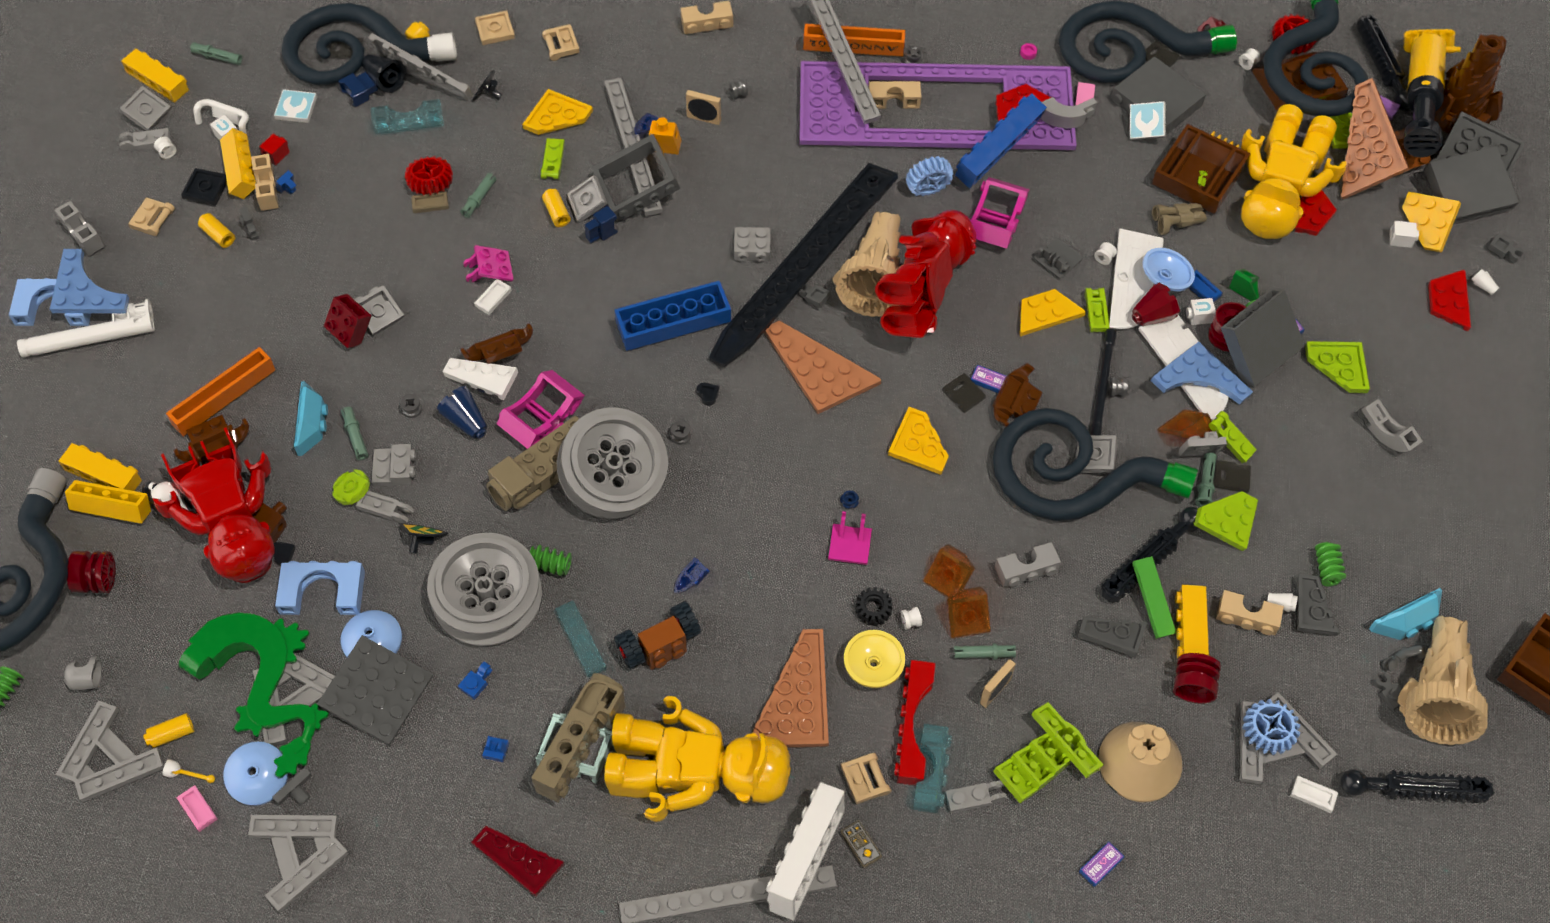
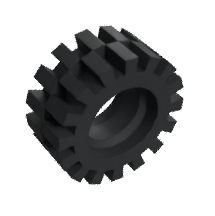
[856,587,892,626]

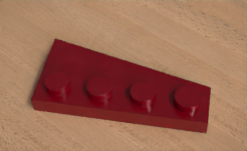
[471,826,565,897]

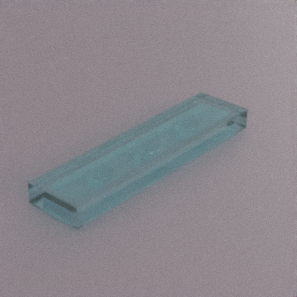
[555,601,607,678]

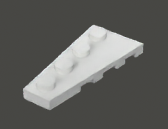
[443,358,518,400]

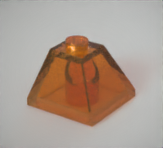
[1157,409,1212,439]
[923,544,975,602]
[947,587,991,638]

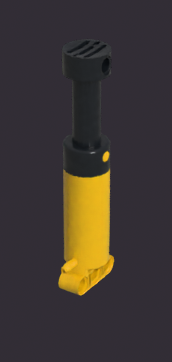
[1403,29,1461,158]

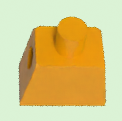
[649,117,681,155]

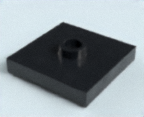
[181,168,227,206]

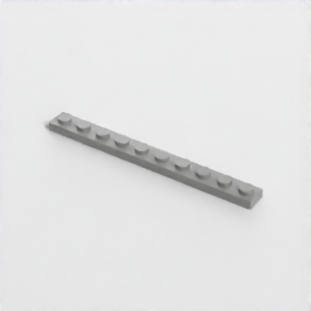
[809,0,881,124]
[605,78,662,216]
[619,865,837,923]

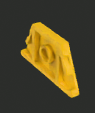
[1020,289,1085,336]

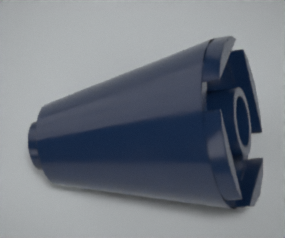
[437,386,487,439]

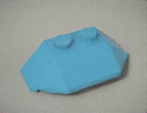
[294,381,328,456]
[1369,588,1442,640]

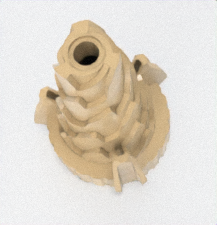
[833,212,901,317]
[1397,615,1488,745]

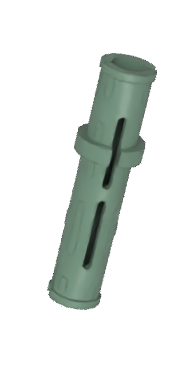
[190,42,242,65]
[460,173,497,218]
[341,407,369,460]
[954,643,1016,659]

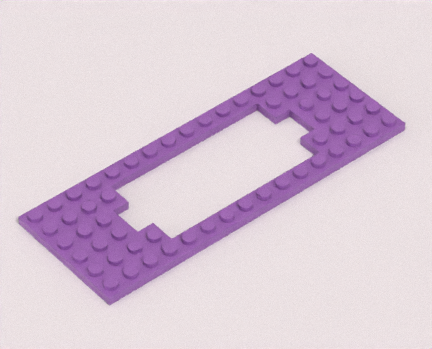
[800,61,1076,150]

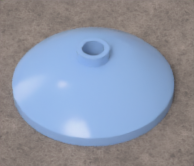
[1142,248,1195,291]
[341,610,402,657]
[223,742,288,806]

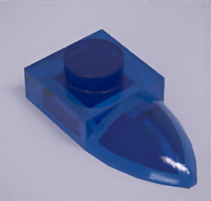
[634,112,658,135]
[674,557,710,593]

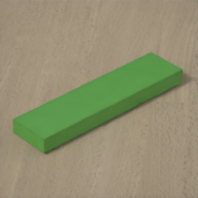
[1132,557,1176,639]

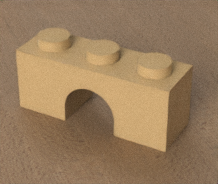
[680,1,733,34]
[869,81,921,109]
[251,154,279,211]
[1216,590,1284,635]

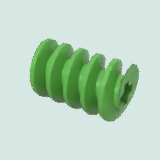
[1315,542,1347,587]
[530,544,572,576]
[0,666,25,707]

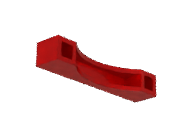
[894,660,936,786]

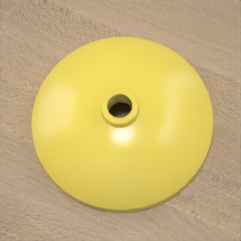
[844,630,905,688]

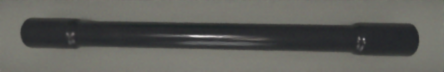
[1090,329,1117,436]

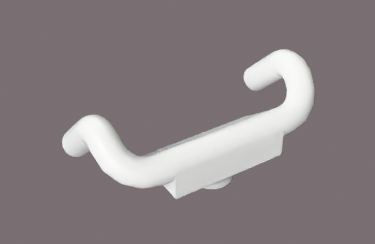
[193,99,249,134]

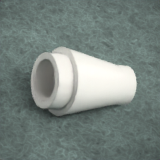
[1471,269,1500,295]
[1267,593,1298,613]

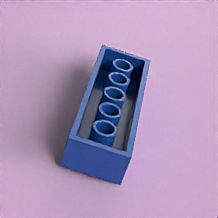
[955,93,1047,189]
[614,280,731,351]

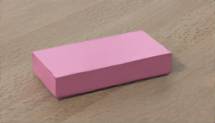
[1075,82,1095,106]
[176,785,218,832]

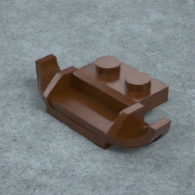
[460,323,533,364]
[992,363,1043,427]
[173,415,249,464]

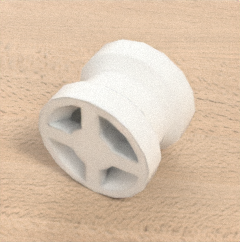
[1239,48,1261,70]
[154,136,177,159]
[1094,242,1117,265]
[901,607,922,630]

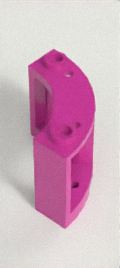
[970,177,1030,249]
[497,370,585,449]

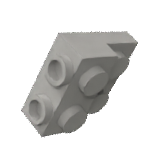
[734,227,770,262]
[354,285,404,336]
[372,444,416,486]

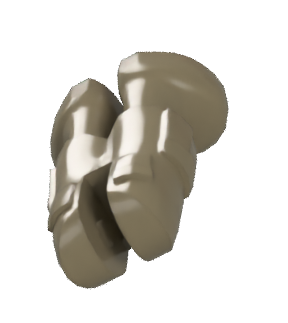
[1152,203,1207,235]

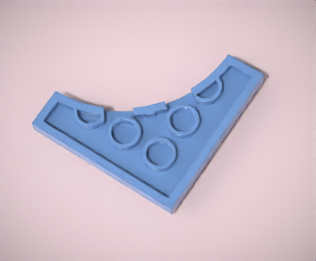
[50,249,129,313]
[1150,342,1253,405]

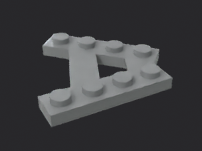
[253,654,335,746]
[1240,692,1337,784]
[55,700,164,803]
[248,815,349,913]

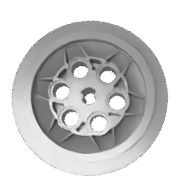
[557,407,668,519]
[427,533,542,646]

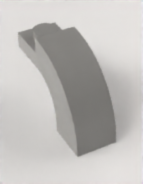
[1040,97,1097,128]
[1361,398,1423,452]

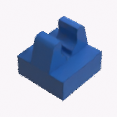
[276,170,297,195]
[482,736,509,762]

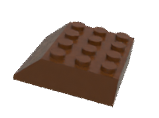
[1252,52,1348,114]
[1152,124,1250,214]
[1497,613,1550,715]

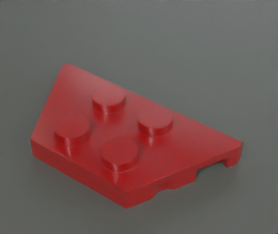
[996,84,1051,122]
[1294,190,1337,236]
[1428,270,1471,331]

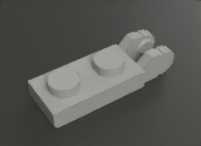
[119,128,170,151]
[356,491,413,524]
[945,780,1007,813]

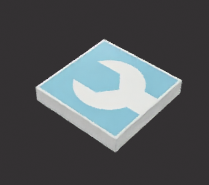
[274,89,317,123]
[1130,101,1166,140]

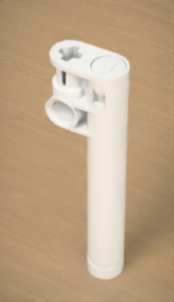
[17,299,155,358]

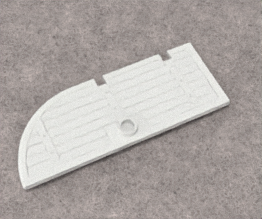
[1109,228,1164,329]
[1138,314,1228,422]

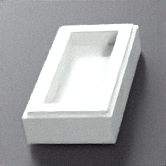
[474,279,512,315]
[1290,776,1338,813]

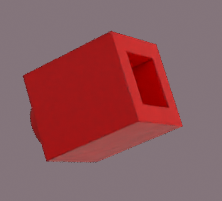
[259,133,290,165]

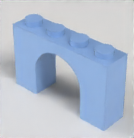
[9,278,92,326]
[275,561,365,615]

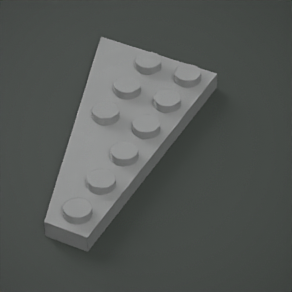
[368,33,472,100]

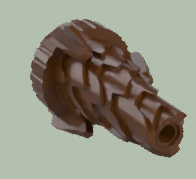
[1435,34,1506,134]

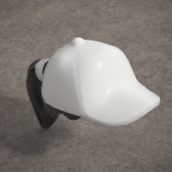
[141,481,191,511]

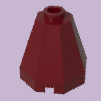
[1132,282,1180,326]

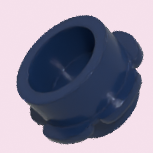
[840,490,859,509]

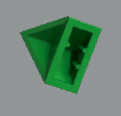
[1229,269,1259,301]

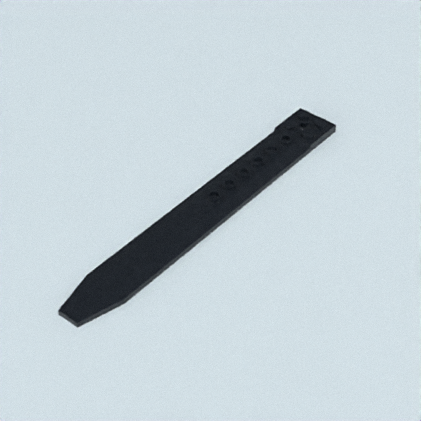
[709,163,898,367]

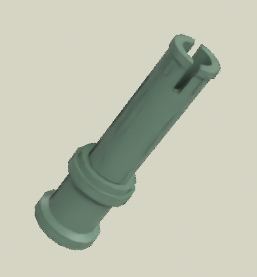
[1195,452,1217,507]

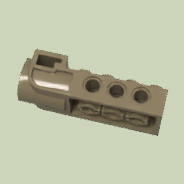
[487,415,592,511]
[532,673,625,803]

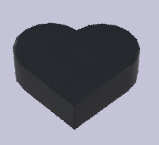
[697,383,720,406]
[273,542,296,566]

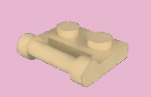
[542,24,580,61]
[128,197,175,236]
[841,753,891,804]

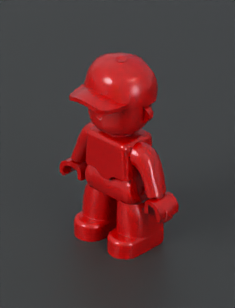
[875,210,976,338]
[153,427,275,583]

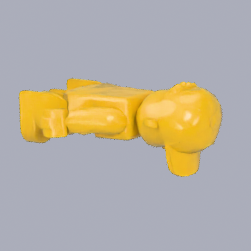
[1241,104,1346,239]
[605,696,790,822]

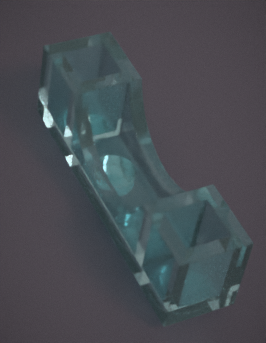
[371,99,444,134]
[913,724,952,814]

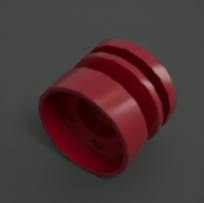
[1208,302,1246,352]
[67,551,116,593]
[1173,653,1221,704]

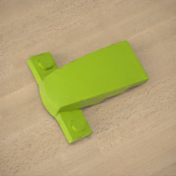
[993,702,1103,804]

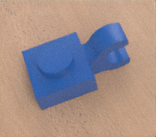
[458,661,492,700]

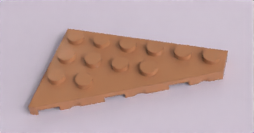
[1340,78,1409,200]
[764,320,881,414]
[753,629,829,748]

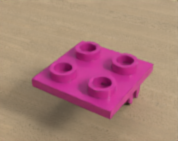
[463,245,514,282]
[828,511,872,565]

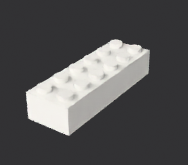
[766,782,845,921]

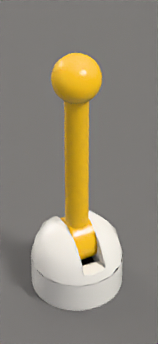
[163,759,215,783]

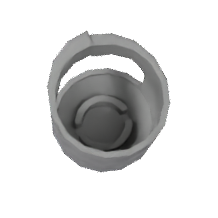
[64,656,102,690]

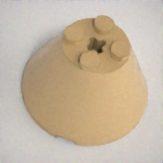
[1098,722,1182,802]

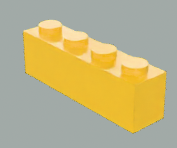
[121,48,189,103]
[220,128,256,199]
[58,443,142,491]
[65,480,151,524]
[1175,585,1209,658]

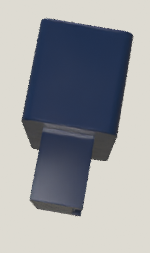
[338,72,378,107]
[585,206,618,243]

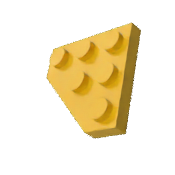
[522,89,593,135]
[1402,192,1461,253]
[888,407,949,475]

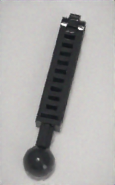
[1357,14,1410,111]
[1101,507,1199,602]
[1340,769,1494,803]

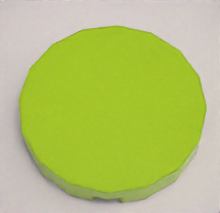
[332,469,370,505]

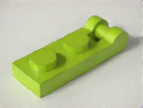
[541,138,565,180]
[1085,288,1110,332]
[1209,411,1257,463]

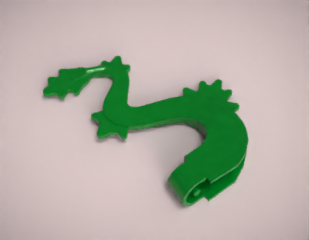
[179,613,329,778]

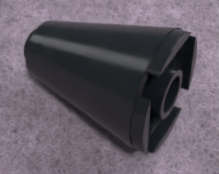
[362,54,406,93]

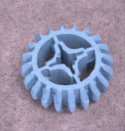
[906,156,953,197]
[1242,699,1301,755]

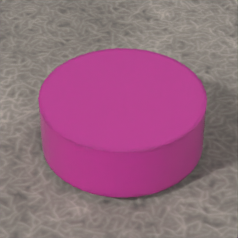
[1020,43,1037,60]

